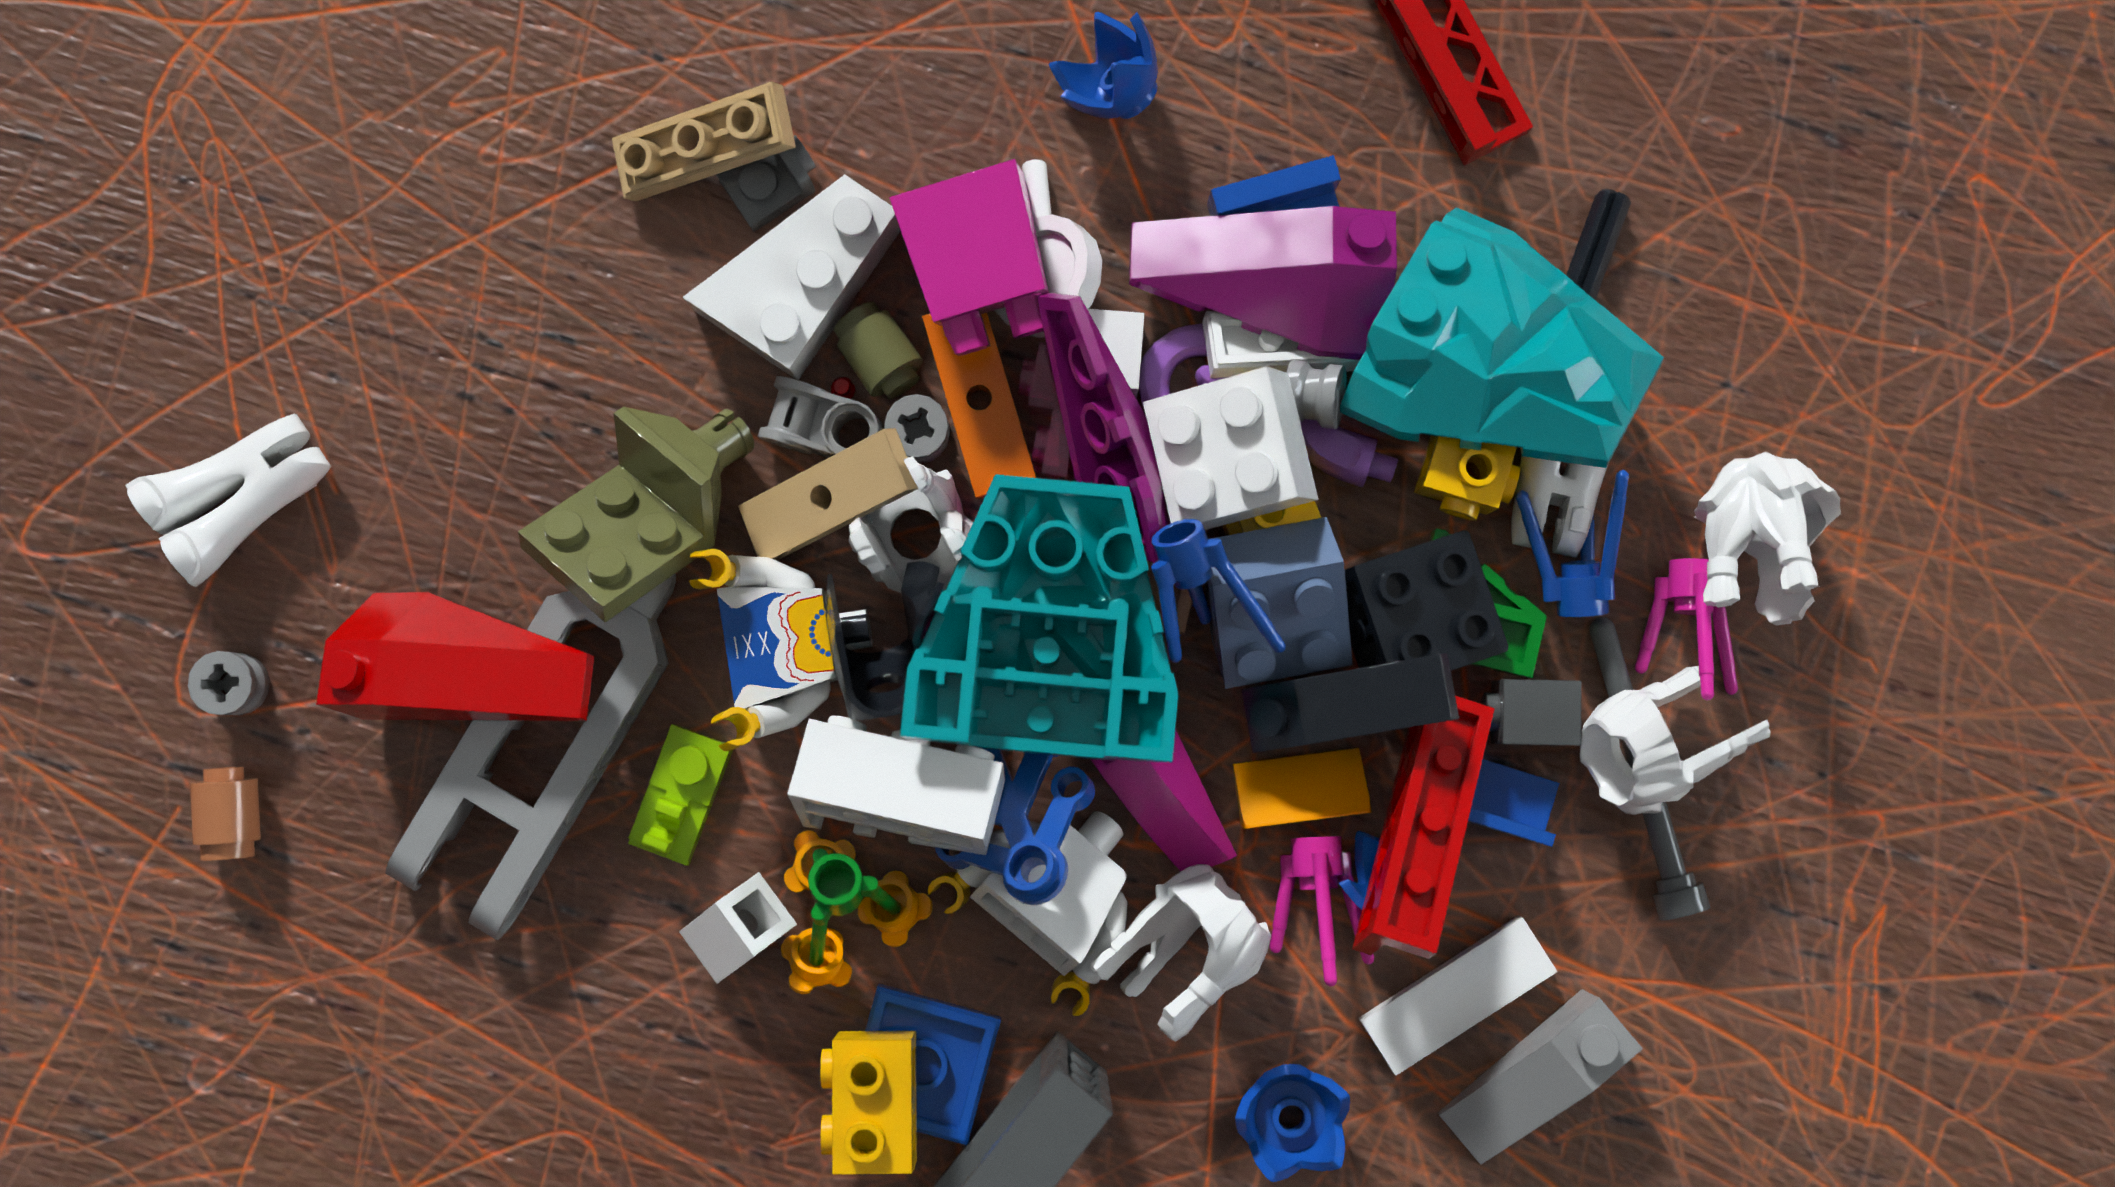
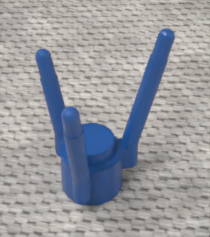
[1516,470,1629,617]
[1151,519,1286,662]

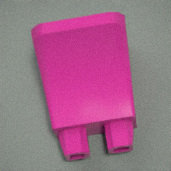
[889,159,1049,356]

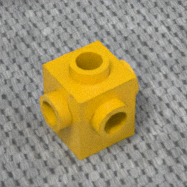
[1414,435,1520,521]

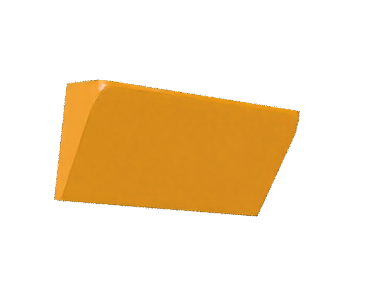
[1232,748,1372,829]

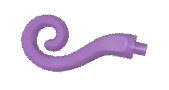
[1139,324,1398,487]

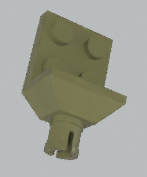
[518,407,754,623]

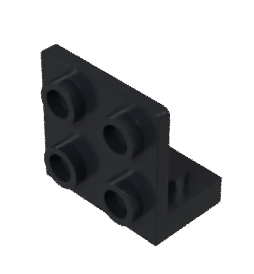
[1345,530,1509,671]

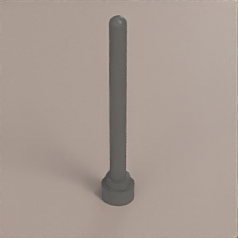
[1589,617,1711,920]

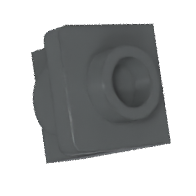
[716,135,816,232]

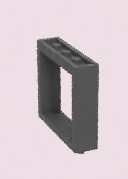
[932,1030,1113,1187]

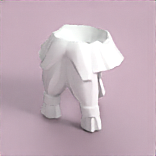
[1694,452,1841,626]
[849,456,973,599]
[1580,666,1771,815]
[1090,864,1272,1042]

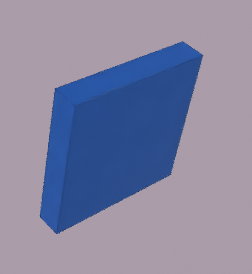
[865,983,1002,1145]

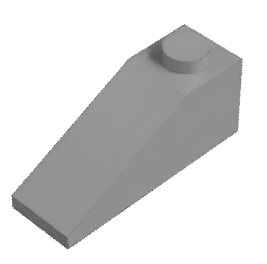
[1437,989,1643,1165]

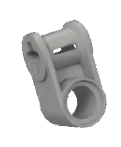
[757,376,884,458]

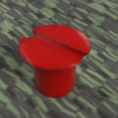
[831,377,855,399]

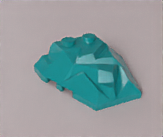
[1340,207,1664,468]
[900,474,1178,763]

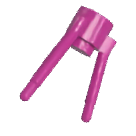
[1635,558,1738,700]
[1269,836,1374,986]

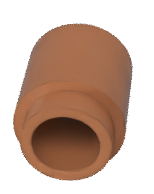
[190,767,261,861]

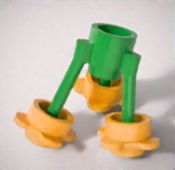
[781,830,933,994]

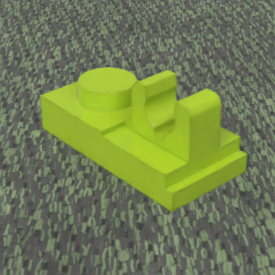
[628,724,733,866]

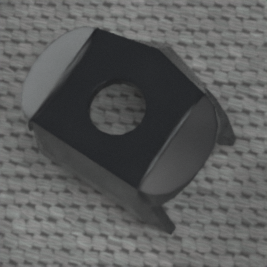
[826,561,944,720]

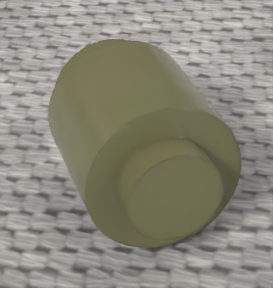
[834,301,923,399]

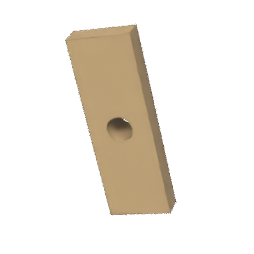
[612,82,796,201]
[738,428,918,560]

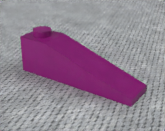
[1129,206,1397,360]
[1037,293,1171,563]

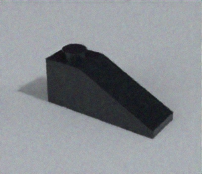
[1241,653,1459,753]

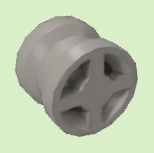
[1286,360,1347,429]
[884,394,950,463]
[188,651,270,715]

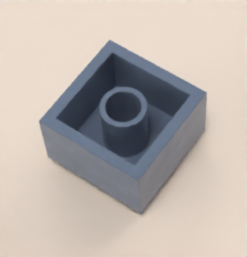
[1204,517,1352,689]

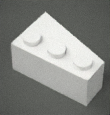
[683,174,901,380]
[787,716,1005,855]

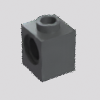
[1481,679,1582,746]

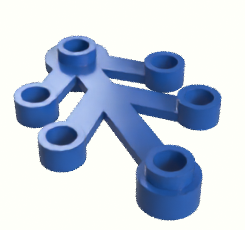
[935,748,1095,905]

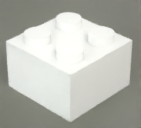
[1143,366,1318,530]

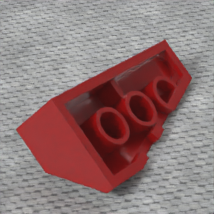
[316,592,594,721]

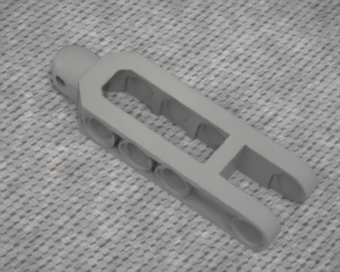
[386,574,676,940]

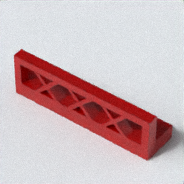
[1374,0,1533,166]
[1352,696,1495,959]

